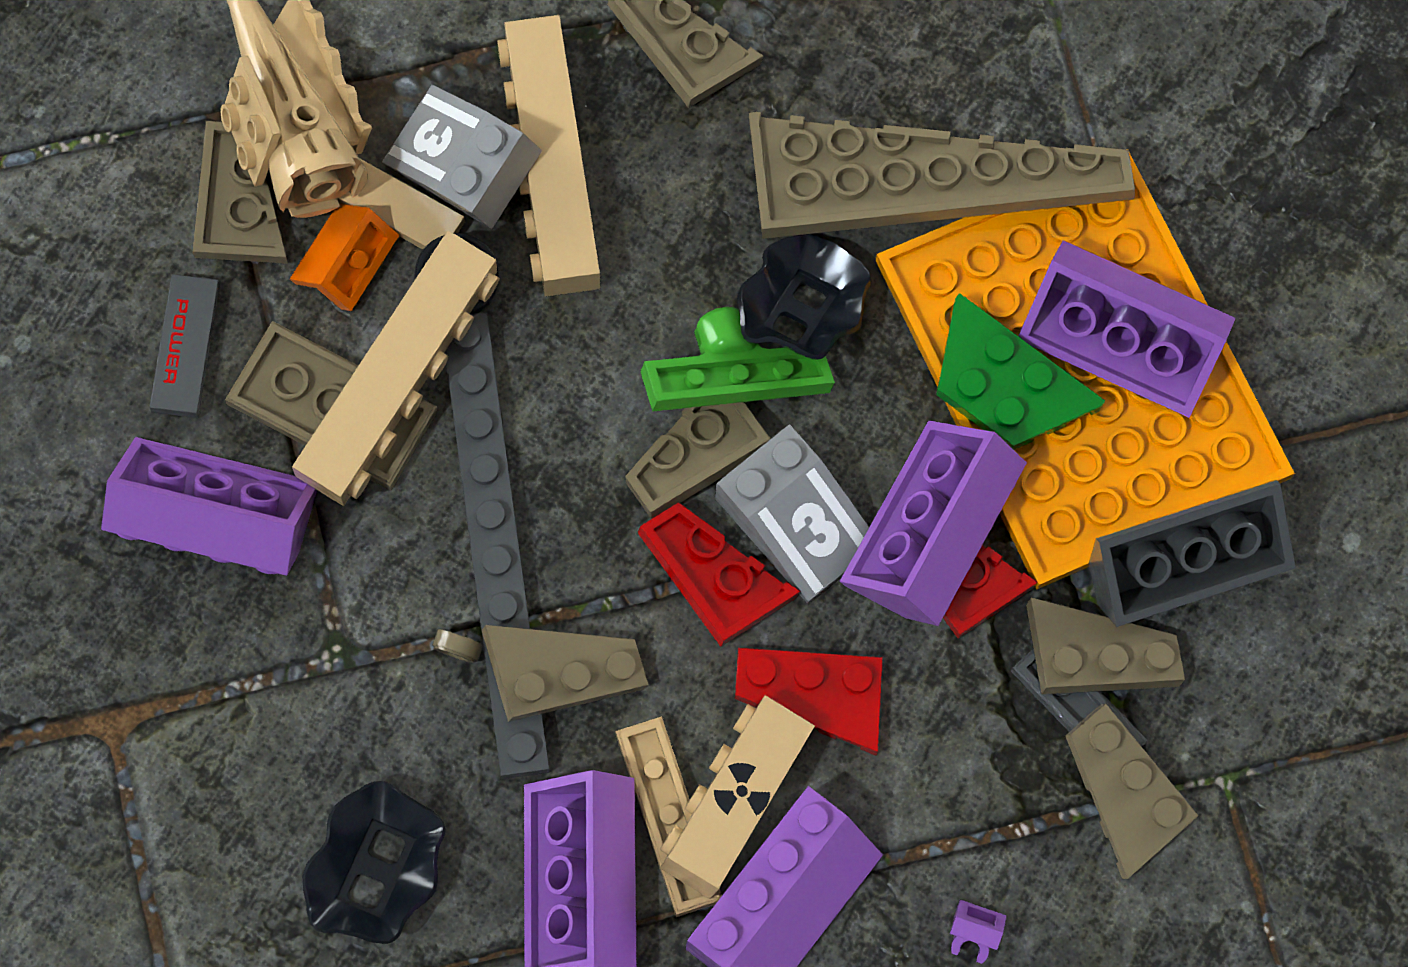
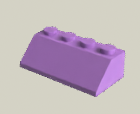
[1018,240,1236,418]
[840,421,1027,626]
[101,437,317,576]
[524,770,637,967]
[686,786,883,967]

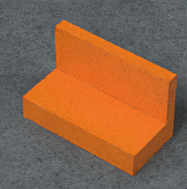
[290,204,399,311]

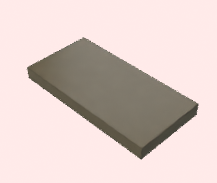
[225,321,438,491]

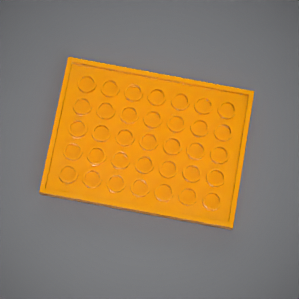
[876,149,1295,589]

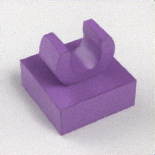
[950,900,1006,964]

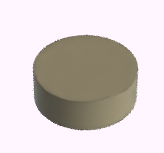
[432,629,483,663]

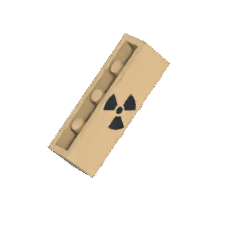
[660,695,815,899]

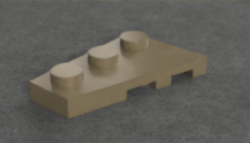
[607,0,763,108]
[193,121,288,264]
[625,402,770,519]
[1026,598,1185,694]
[482,625,648,722]
[1065,704,1198,879]

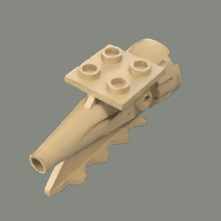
[221,0,372,218]

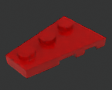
[638,502,800,647]
[943,545,1038,639]
[735,648,882,756]

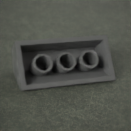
[1089,480,1296,627]

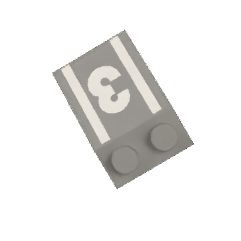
[382,85,542,229]
[715,424,869,604]

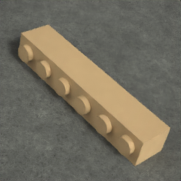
[497,15,600,297]
[292,230,500,506]

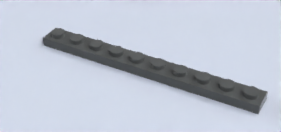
[445,312,549,780]

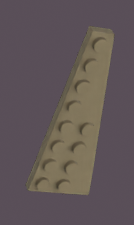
[749,112,1135,239]

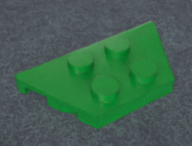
[936,293,1105,450]

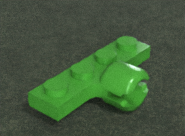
[641,307,835,412]

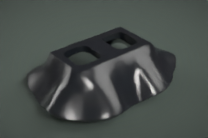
[737,234,872,360]
[302,781,446,944]

